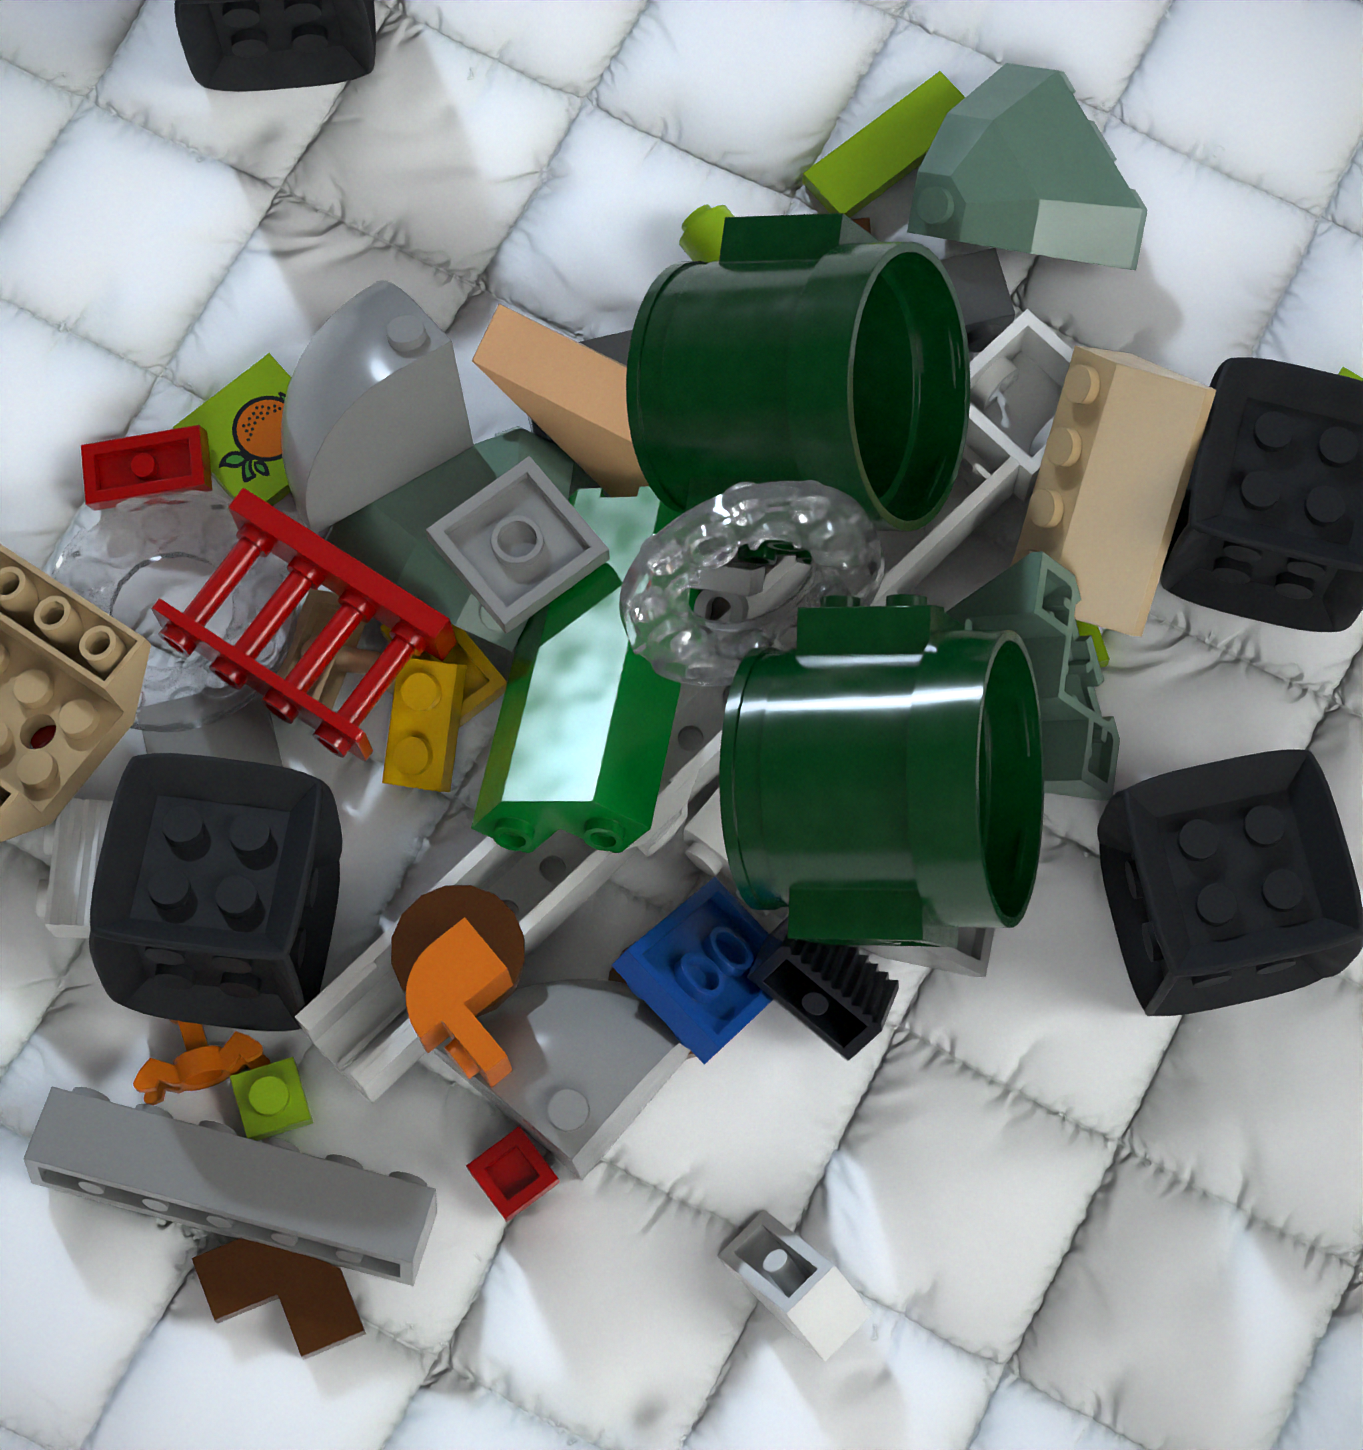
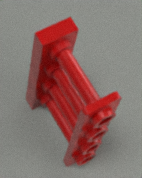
[151,488,457,762]

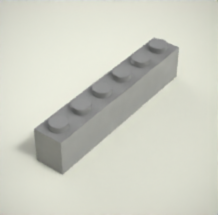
[23,1086,437,1286]

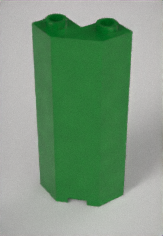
[471,486,711,853]

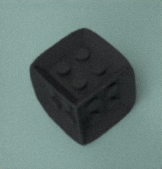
[174,0,376,92]
[1161,357,1363,632]
[1097,749,1363,1016]
[89,753,343,1031]

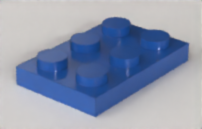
[611,877,773,1065]

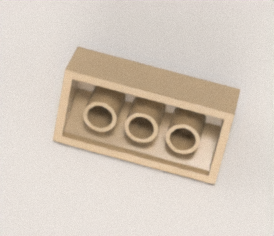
[1011,345,1216,637]

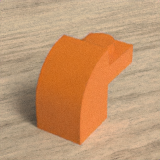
[406,917,513,1088]

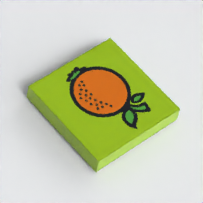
[173,353,291,506]

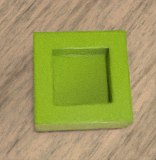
[230,1057,313,1141]

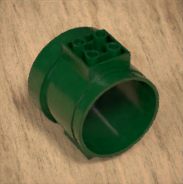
[626,213,970,567]
[719,594,1044,948]

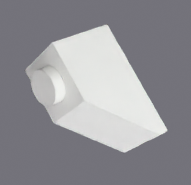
[717,1210,873,1362]

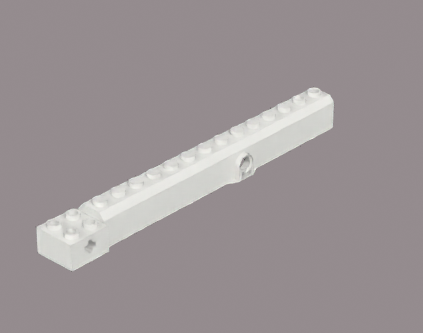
[295,309,1074,1103]

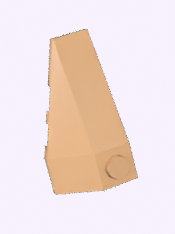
[472,304,649,497]

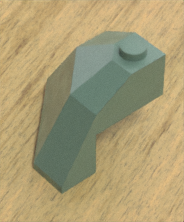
[907,63,1148,271]
[325,426,574,652]
[944,551,1120,801]

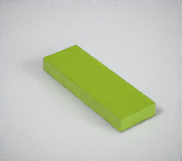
[802,71,966,218]

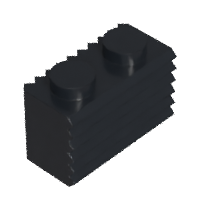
[746,917,899,1061]

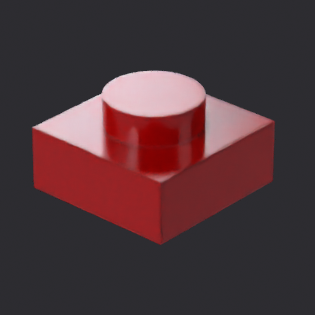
[466,1126,560,1223]

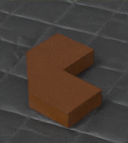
[192,1238,366,1360]

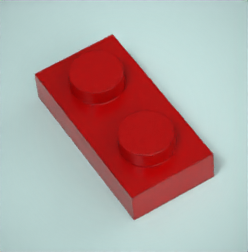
[81,425,213,511]

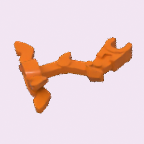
[133,1019,271,1105]

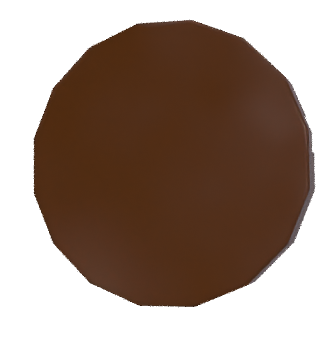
[391,885,525,1018]

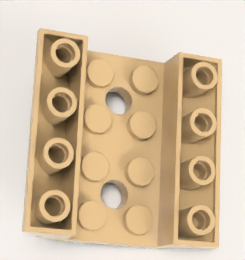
[0,544,151,842]

